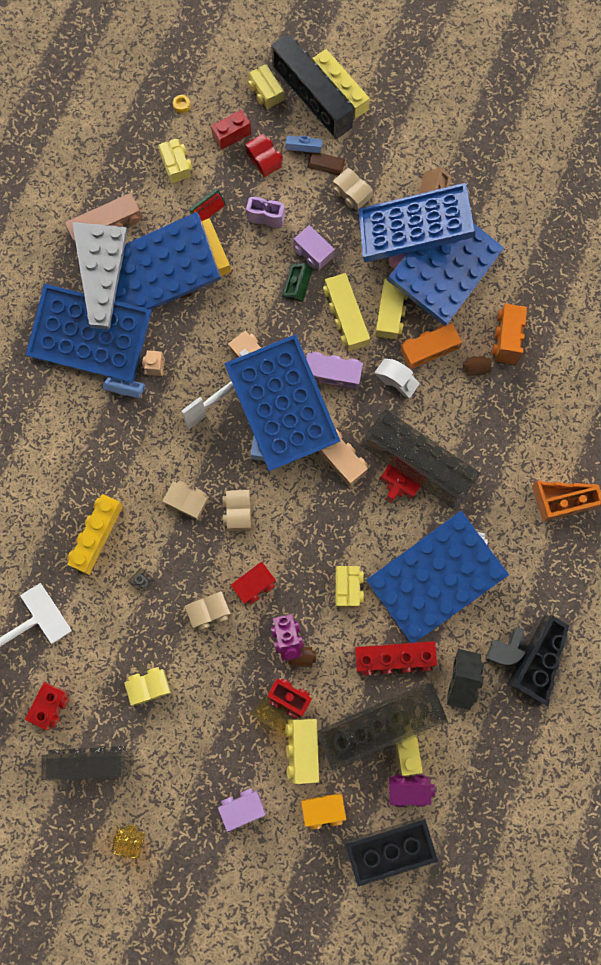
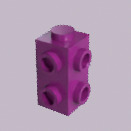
[271,614,304,661]
[389,774,435,807]

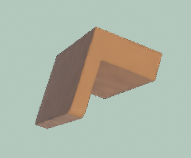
[419,167,452,194]

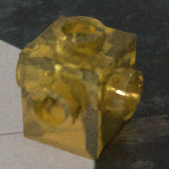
[111,824,145,859]

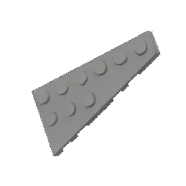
[72,222,128,330]

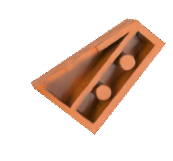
[492,303,527,365]
[532,481,601,522]

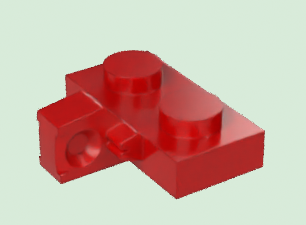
[379,462,423,504]

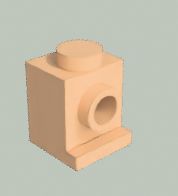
[142,350,165,376]

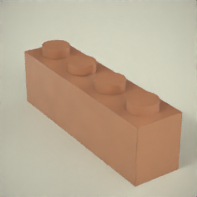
[65,193,142,245]

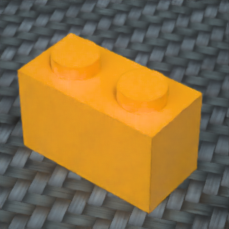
[301,793,346,830]

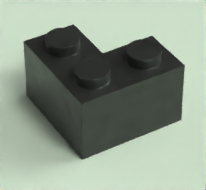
[447,649,484,710]

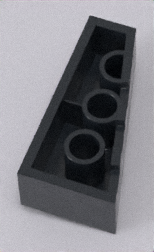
[507,615,569,707]

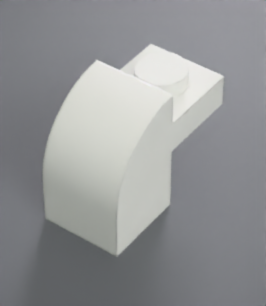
[374,358,420,398]

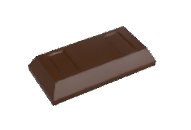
[307,152,346,175]

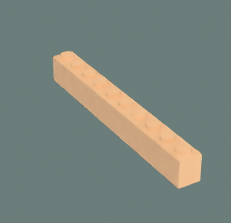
[228,330,368,487]

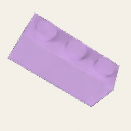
[306,352,363,389]

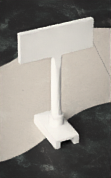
[182,349,249,430]
[0,583,72,647]

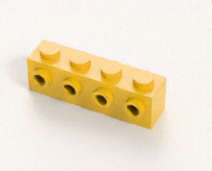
[67,494,123,575]

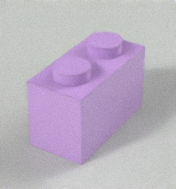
[293,225,335,270]
[218,788,266,832]

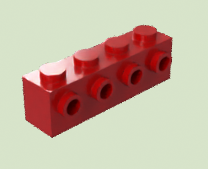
[354,641,437,676]

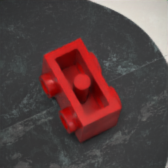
[267,678,312,719]
[24,682,69,730]

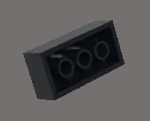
[345,817,439,887]

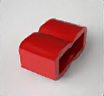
[245,134,283,177]

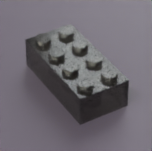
[41,746,132,781]

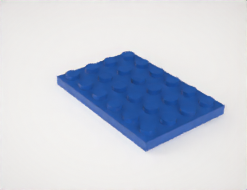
[359,183,476,263]
[115,212,222,310]
[387,223,504,326]
[26,284,152,383]
[224,334,340,471]
[366,511,509,643]

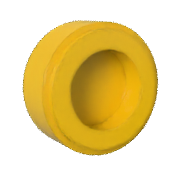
[173,95,191,113]

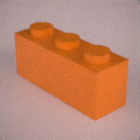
[400,323,462,369]

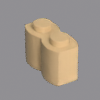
[332,168,373,211]
[162,481,208,521]
[223,490,251,531]
[185,591,231,631]

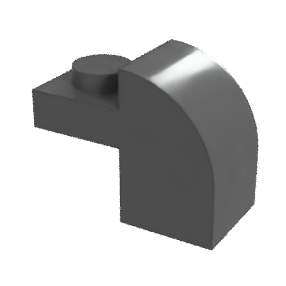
[485,627,525,665]

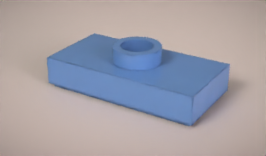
[285,135,322,153]
[103,377,145,398]

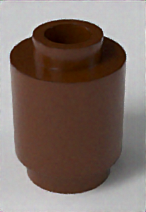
[463,356,491,376]
[288,647,316,667]

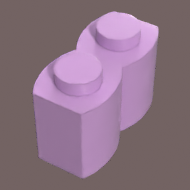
[246,197,285,228]

